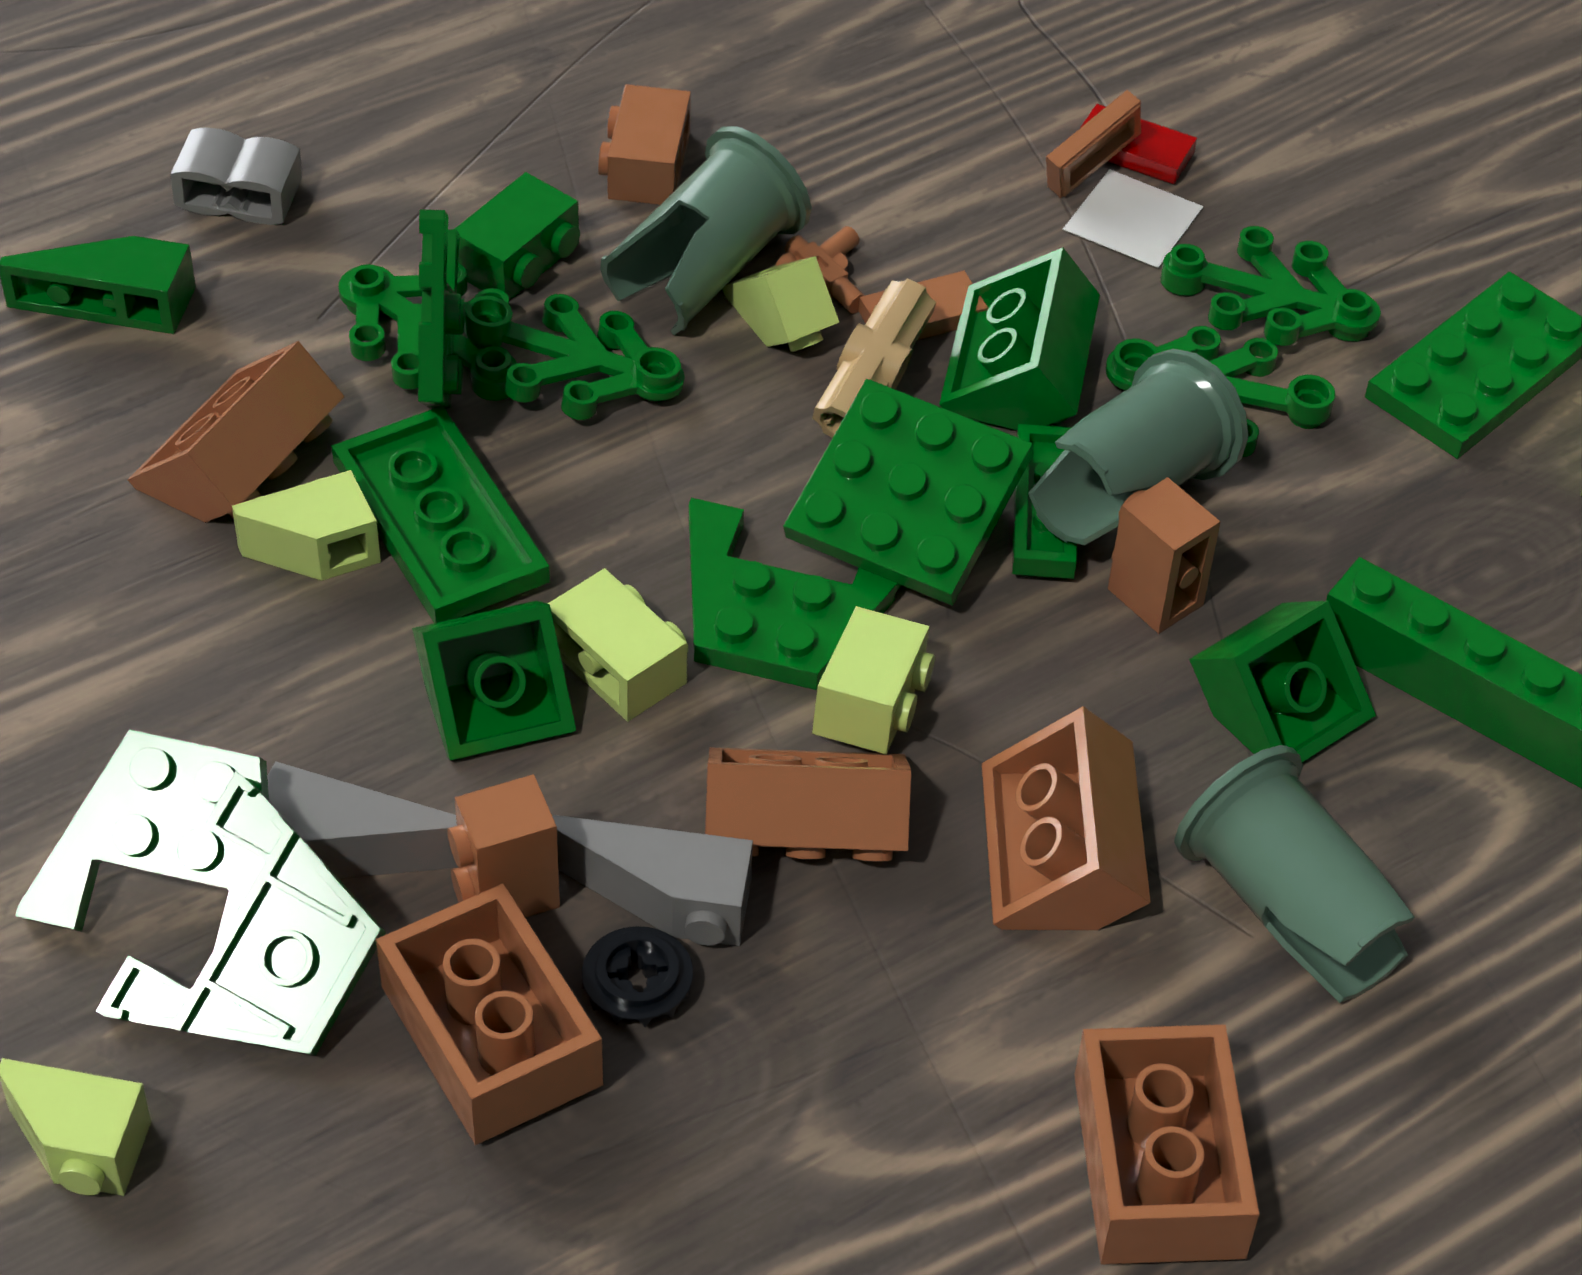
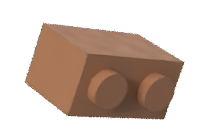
[598,84,691,205]
[1108,477,1221,634]
[447,774,560,918]

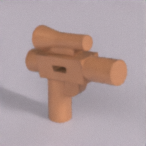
[775,226,865,314]

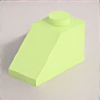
[723,256,839,352]
[0,1058,151,1196]

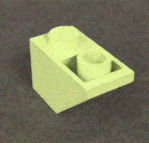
[232,470,381,581]

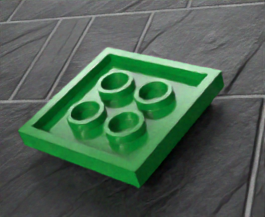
[783,378,1033,606]

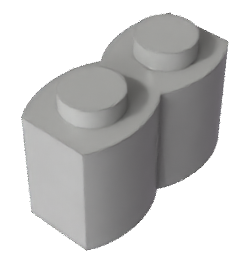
[170,128,302,225]

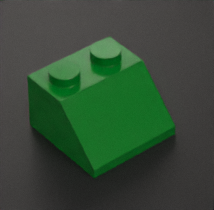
[412,600,576,761]
[1189,601,1376,762]

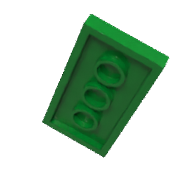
[1365,271,1582,459]
[331,405,550,623]

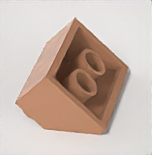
[128,341,345,523]
[982,706,1151,930]
[705,747,911,861]

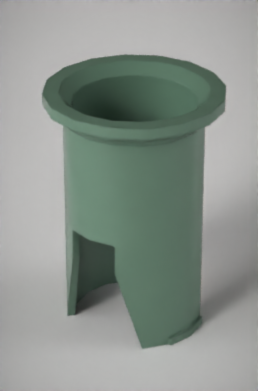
[600,126,812,335]
[1028,349,1248,545]
[1174,745,1415,1003]

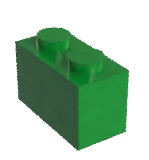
[453,172,580,301]

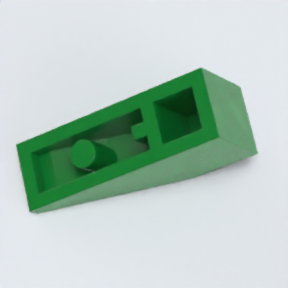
[0,236,196,334]

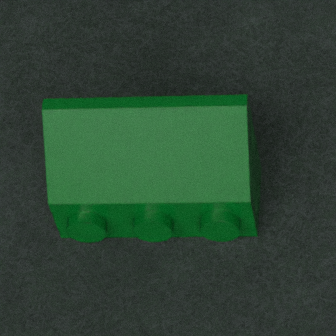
[939,247,1100,430]

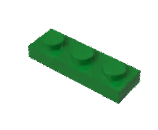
[1012,424,1077,579]

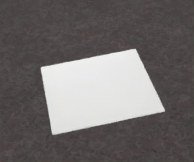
[1063,169,1204,268]

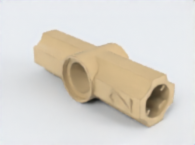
[812,278,936,438]

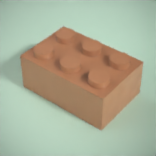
[376,883,603,1145]
[1074,1024,1259,1265]

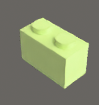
[547,568,688,722]
[812,606,935,755]

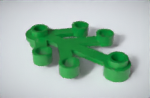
[1160,226,1381,346]
[338,264,517,401]
[464,294,685,420]
[1106,326,1335,458]

